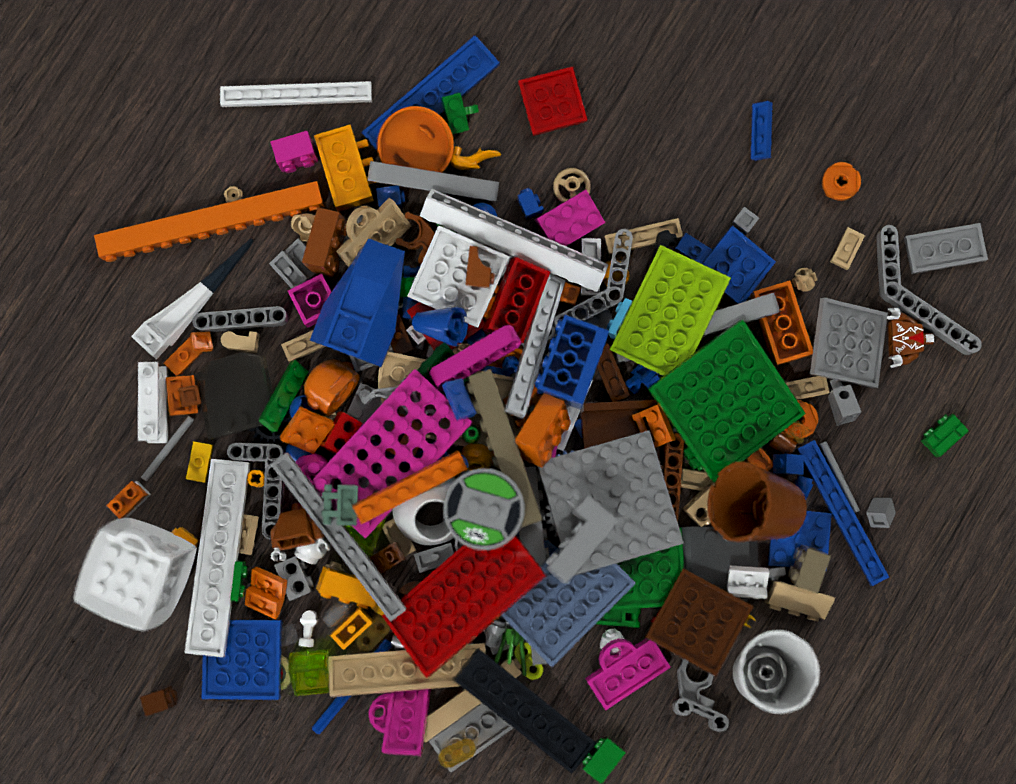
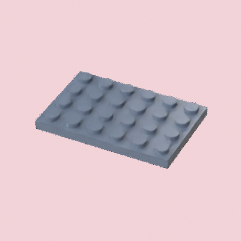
[501,548,636,667]

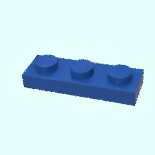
[751,101,772,161]

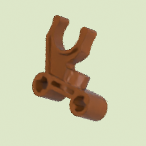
[396,212,436,264]

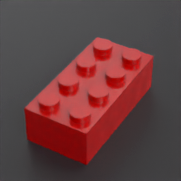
[483,257,550,344]

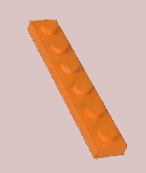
[352,451,468,524]

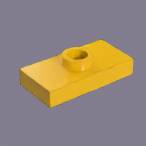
[186,441,213,483]

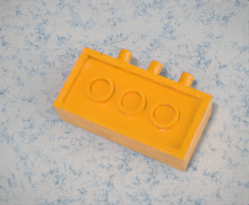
[314,125,377,212]

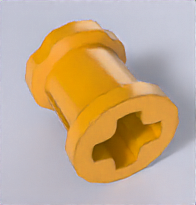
[247,470,265,488]

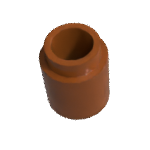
[768,431,797,454]

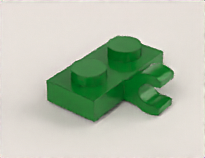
[441,93,479,134]

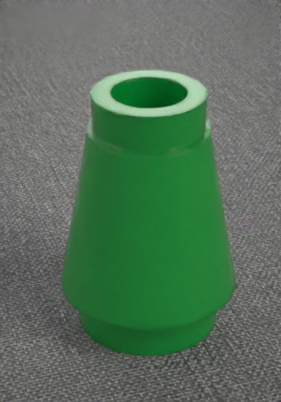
[462,424,481,444]

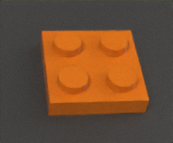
[280,407,334,454]

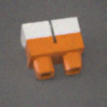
[106,481,151,519]

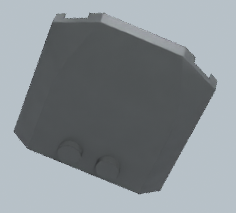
[681,527,758,601]

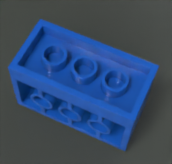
[535,315,609,410]

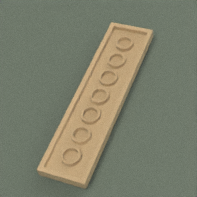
[328,643,486,697]

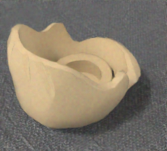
[291,213,315,242]

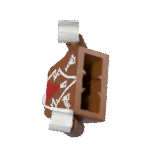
[887,308,934,368]
[270,503,331,561]

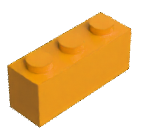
[316,566,376,609]

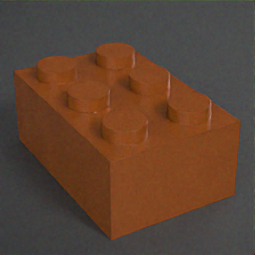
[302,207,347,277]

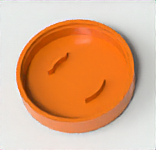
[377,106,454,173]

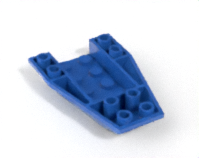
[310,238,405,367]

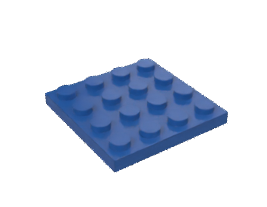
[202,620,282,700]

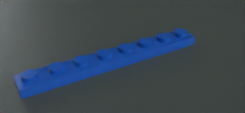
[796,440,889,586]

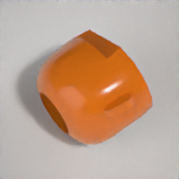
[304,359,359,416]

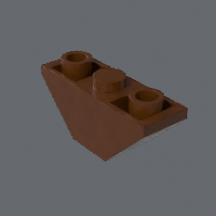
[369,542,407,574]

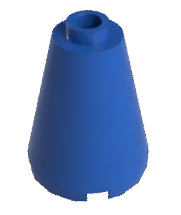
[412,307,468,346]

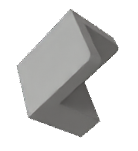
[866,498,896,528]

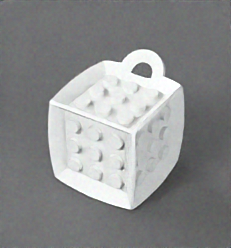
[74,518,197,631]

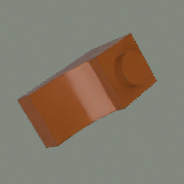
[466,246,495,289]

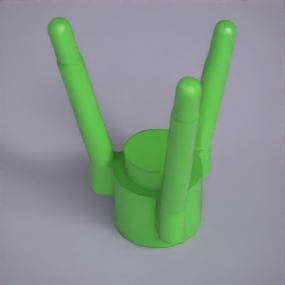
[495,628,527,676]

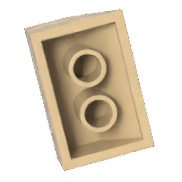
[765,581,835,622]

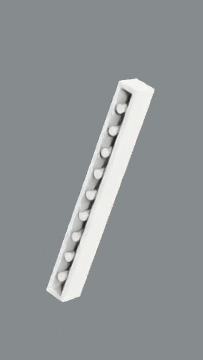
[420,189,609,292]

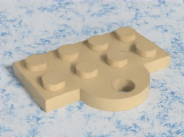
[336,198,412,267]

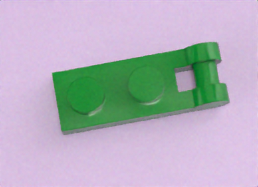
[596,608,641,628]

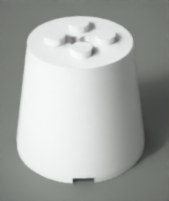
[733,630,819,713]

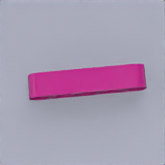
[429,325,521,391]

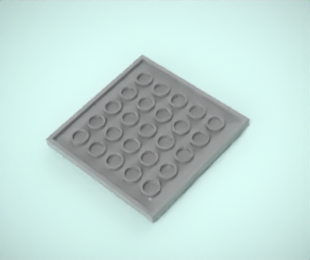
[538,430,683,576]

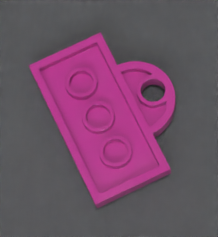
[585,638,671,710]
[369,689,431,756]

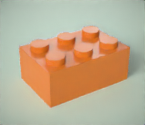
[515,393,571,468]

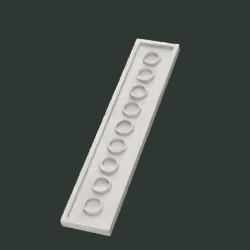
[185,459,251,657]

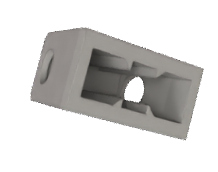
[828,379,861,426]

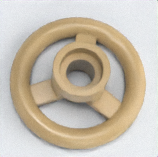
[553,168,591,203]

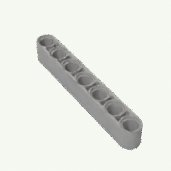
[367,161,499,201]

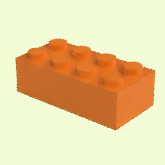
[750,280,813,367]

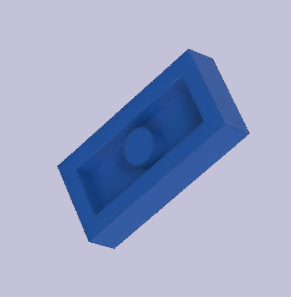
[442,378,476,421]

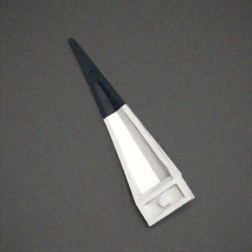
[131,239,254,359]

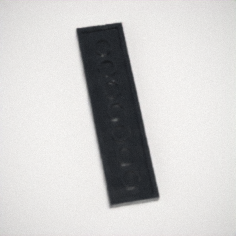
[453,648,596,774]

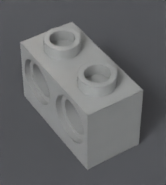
[274,556,314,601]

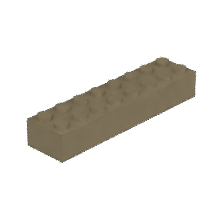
[467,369,543,528]

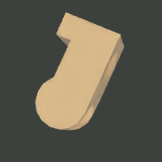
[221,331,260,353]

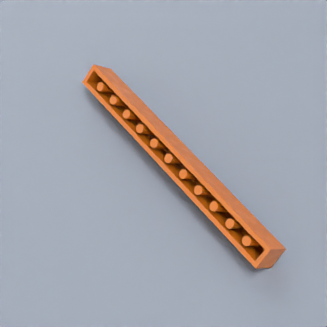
[94,181,324,262]

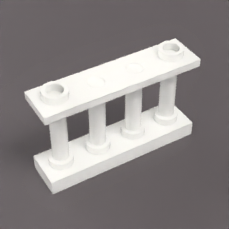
[138,362,168,443]

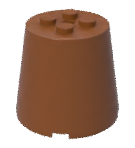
[707,462,807,542]

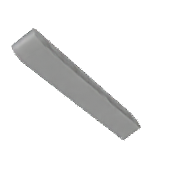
[610,293,780,364]

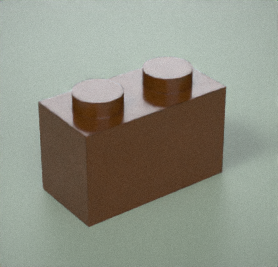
[140,686,178,716]

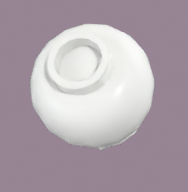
[294,535,328,564]

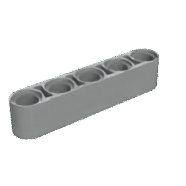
[193,306,289,332]

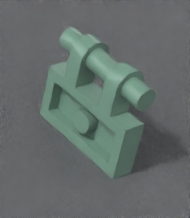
[321,484,358,525]

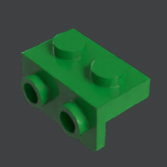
[230,561,248,601]

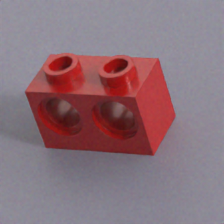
[320,412,362,454]

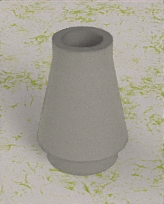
[485,618,507,648]

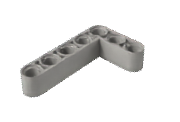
[227,443,285,539]

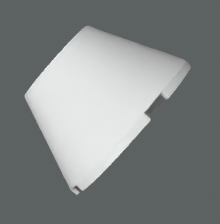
[393,477,457,545]

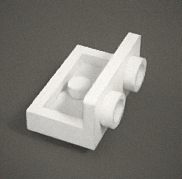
[726,565,769,599]

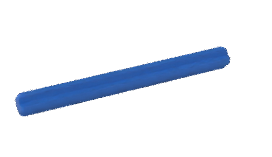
[312,639,392,734]

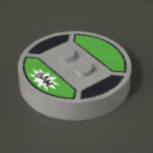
[444,469,525,550]

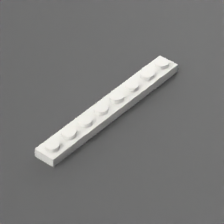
[220,82,372,107]

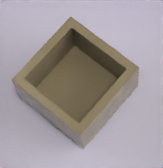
[787,544,831,594]

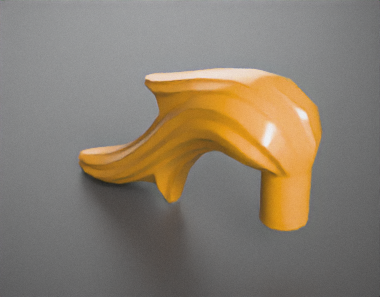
[450,146,501,170]

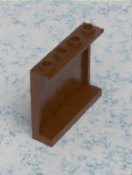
[580,400,664,470]

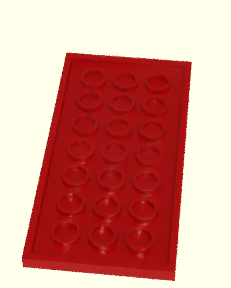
[382,536,547,678]

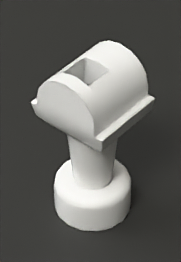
[298,610,319,647]

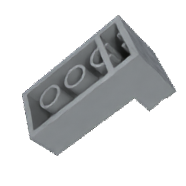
[545,492,619,584]

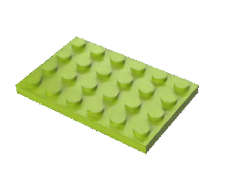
[610,245,731,376]

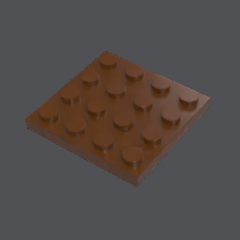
[646,568,753,677]

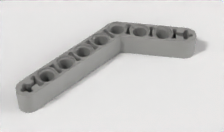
[876,225,981,355]
[522,229,633,347]

